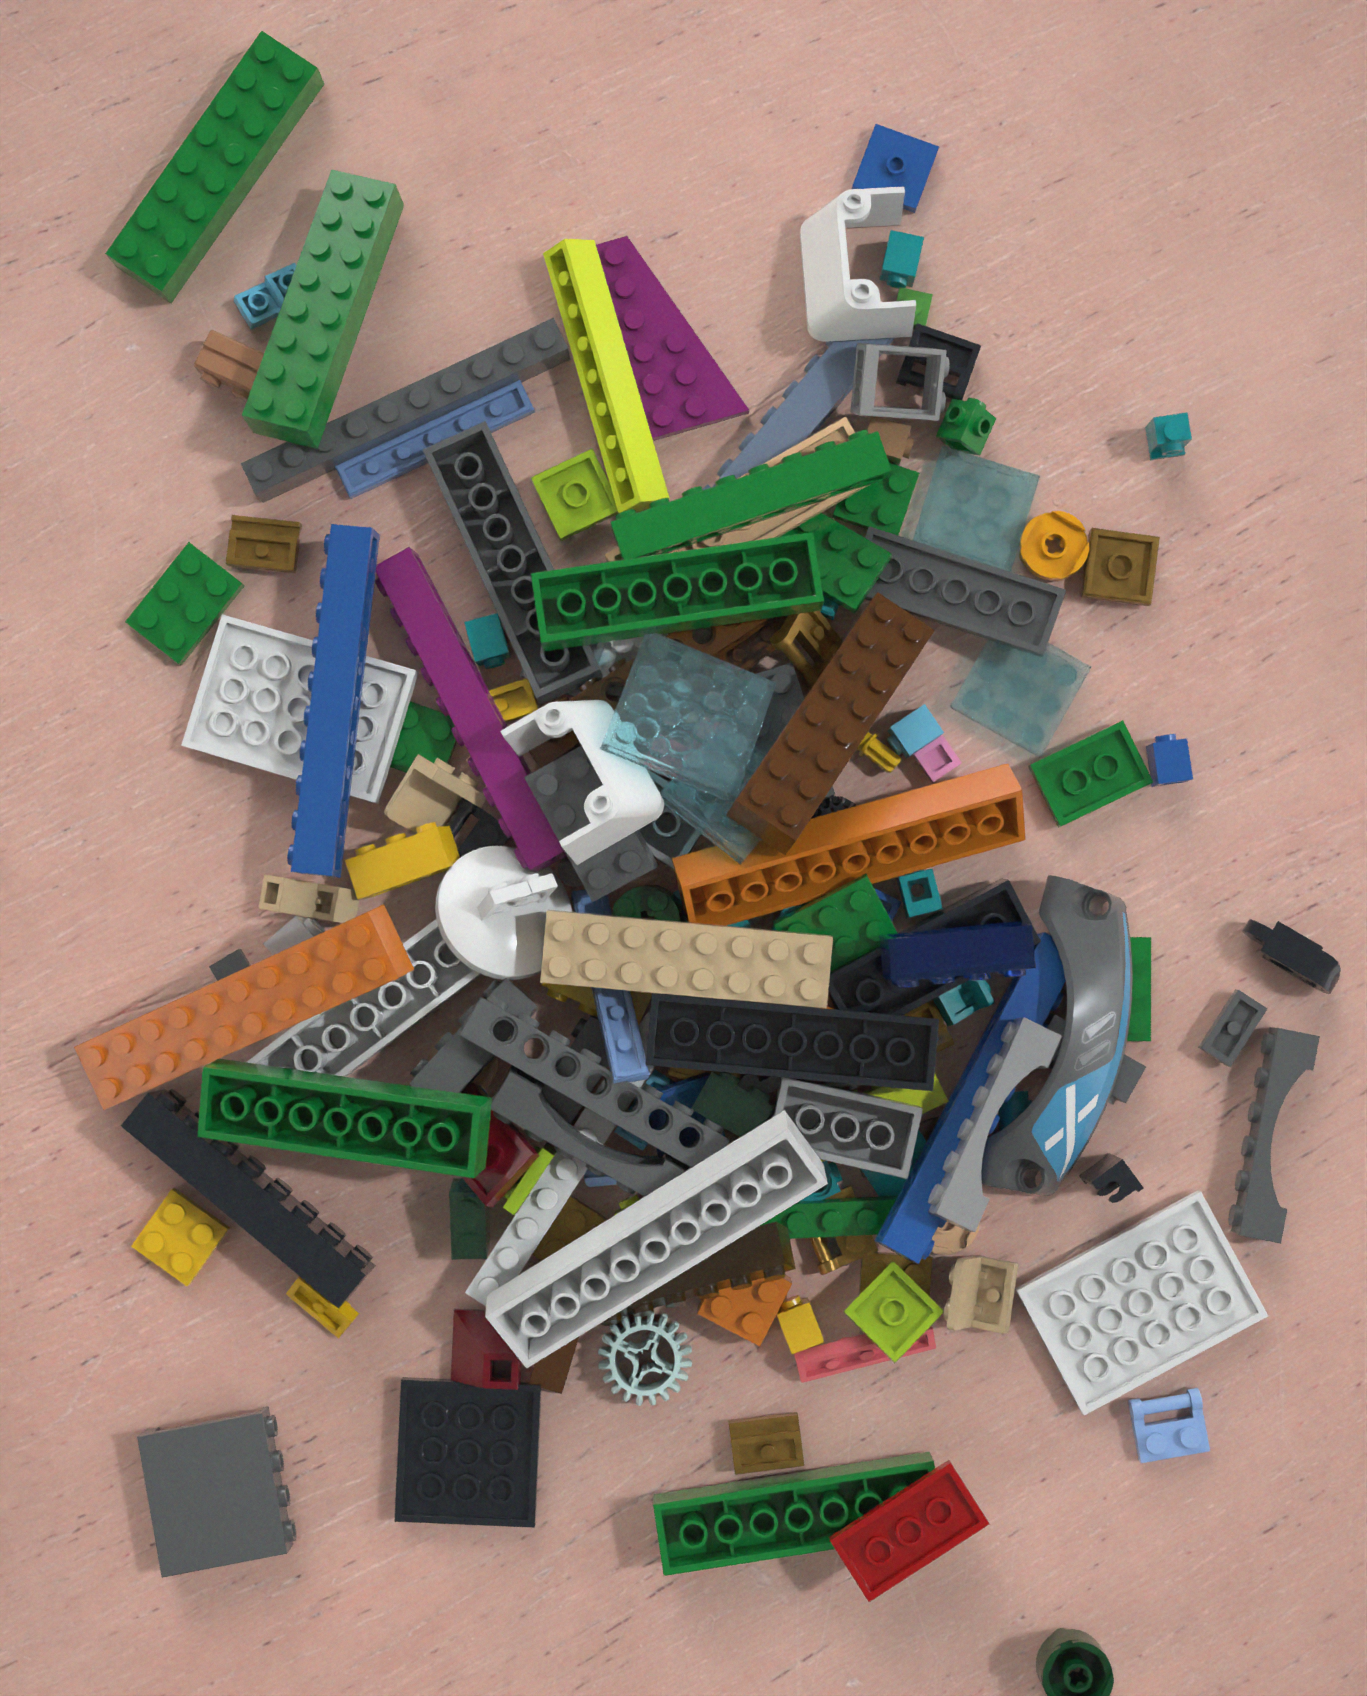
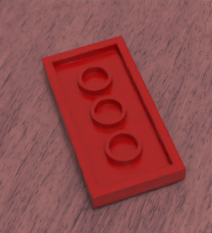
[829,1460,990,1602]

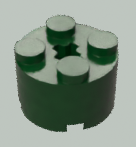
[611,885,686,922]
[1036,1628,1114,1696]

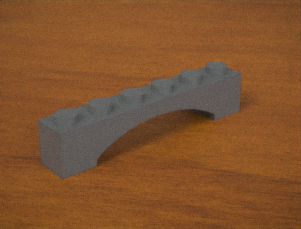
[1228,1027,1320,1244]
[491,1065,691,1196]

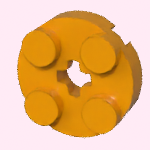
[1019,511,1089,581]

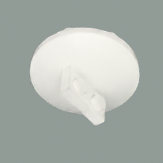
[435,846,572,980]

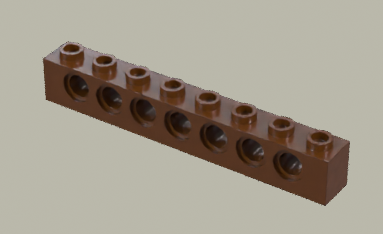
[529,617,774,768]

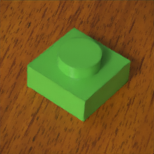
[896,287,933,329]

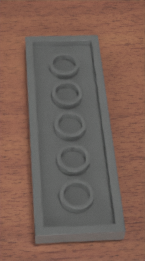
[865,526,1066,657]

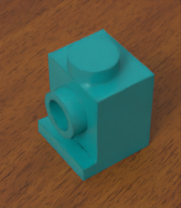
[1145,412,1192,461]
[896,868,943,918]

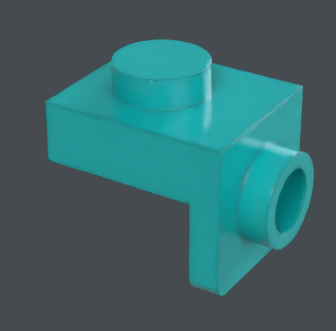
[933,975,994,1027]

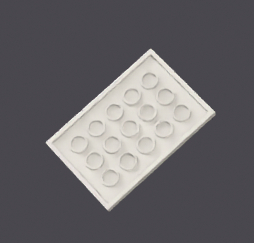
[181,614,419,804]
[1015,1190,1268,1415]

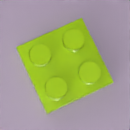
[531,448,619,541]
[503,1142,557,1215]
[844,1261,944,1364]

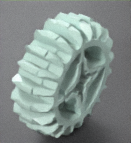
[598,1313,692,1406]

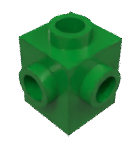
[936,398,997,455]

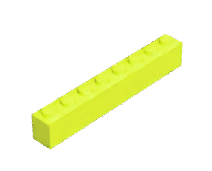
[543,239,670,513]

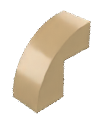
[258,874,360,923]

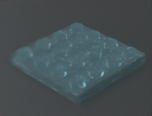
[600,633,776,803]

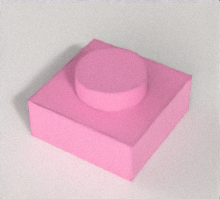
[913,735,961,783]

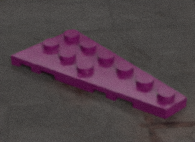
[596,236,750,441]

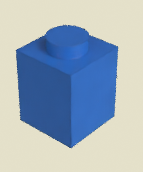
[1146,734,1193,787]

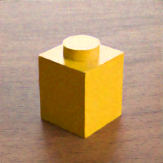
[777,1295,824,1354]

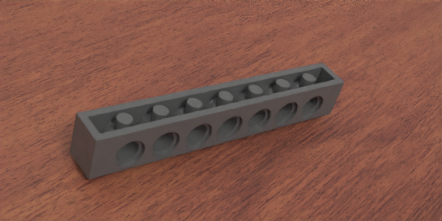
[459,994,729,1168]

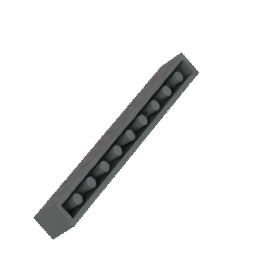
[241,318,570,503]

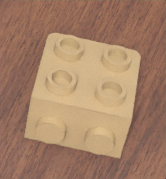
[384,754,486,834]
[944,1255,1018,1334]

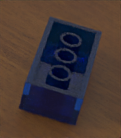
[879,921,1036,988]

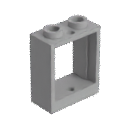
[850,342,949,421]

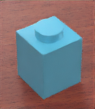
[887,704,944,759]

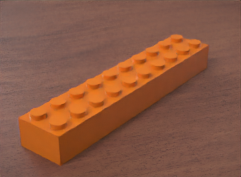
[672,763,1026,926]
[74,904,414,1110]

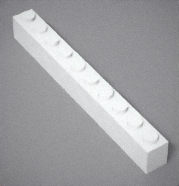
[465,1008,654,1306]

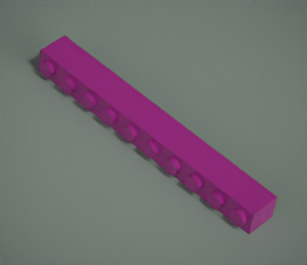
[375,547,567,872]

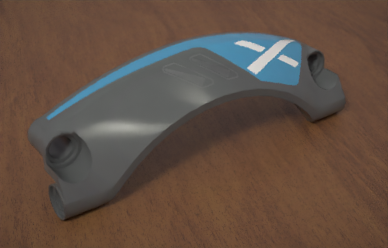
[981,875,1132,1196]

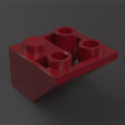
[451,1309,522,1390]

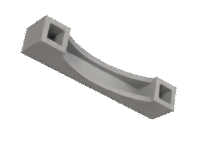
[928,1017,1062,1232]

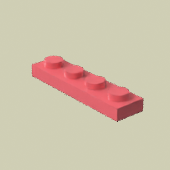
[794,1326,936,1383]

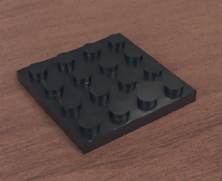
[394,1377,542,1528]

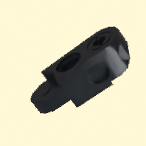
[1242,919,1341,994]

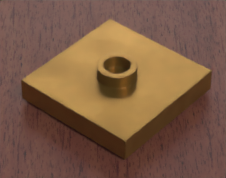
[1081,528,1160,606]

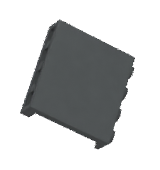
[137,1406,297,1578]

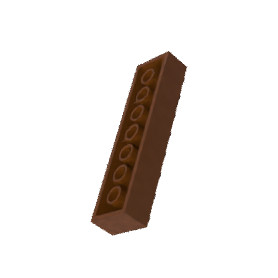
[726,592,935,855]

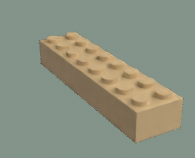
[540,910,833,1008]

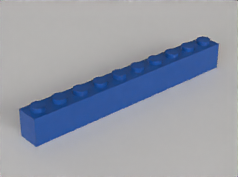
[287,524,380,878]
[874,932,1066,1264]

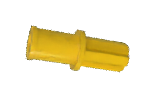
[857,732,901,773]

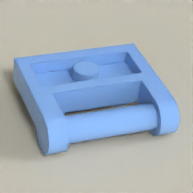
[1128,1388,1210,1463]

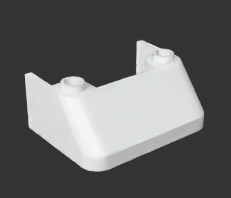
[800,187,916,342]
[500,700,664,865]

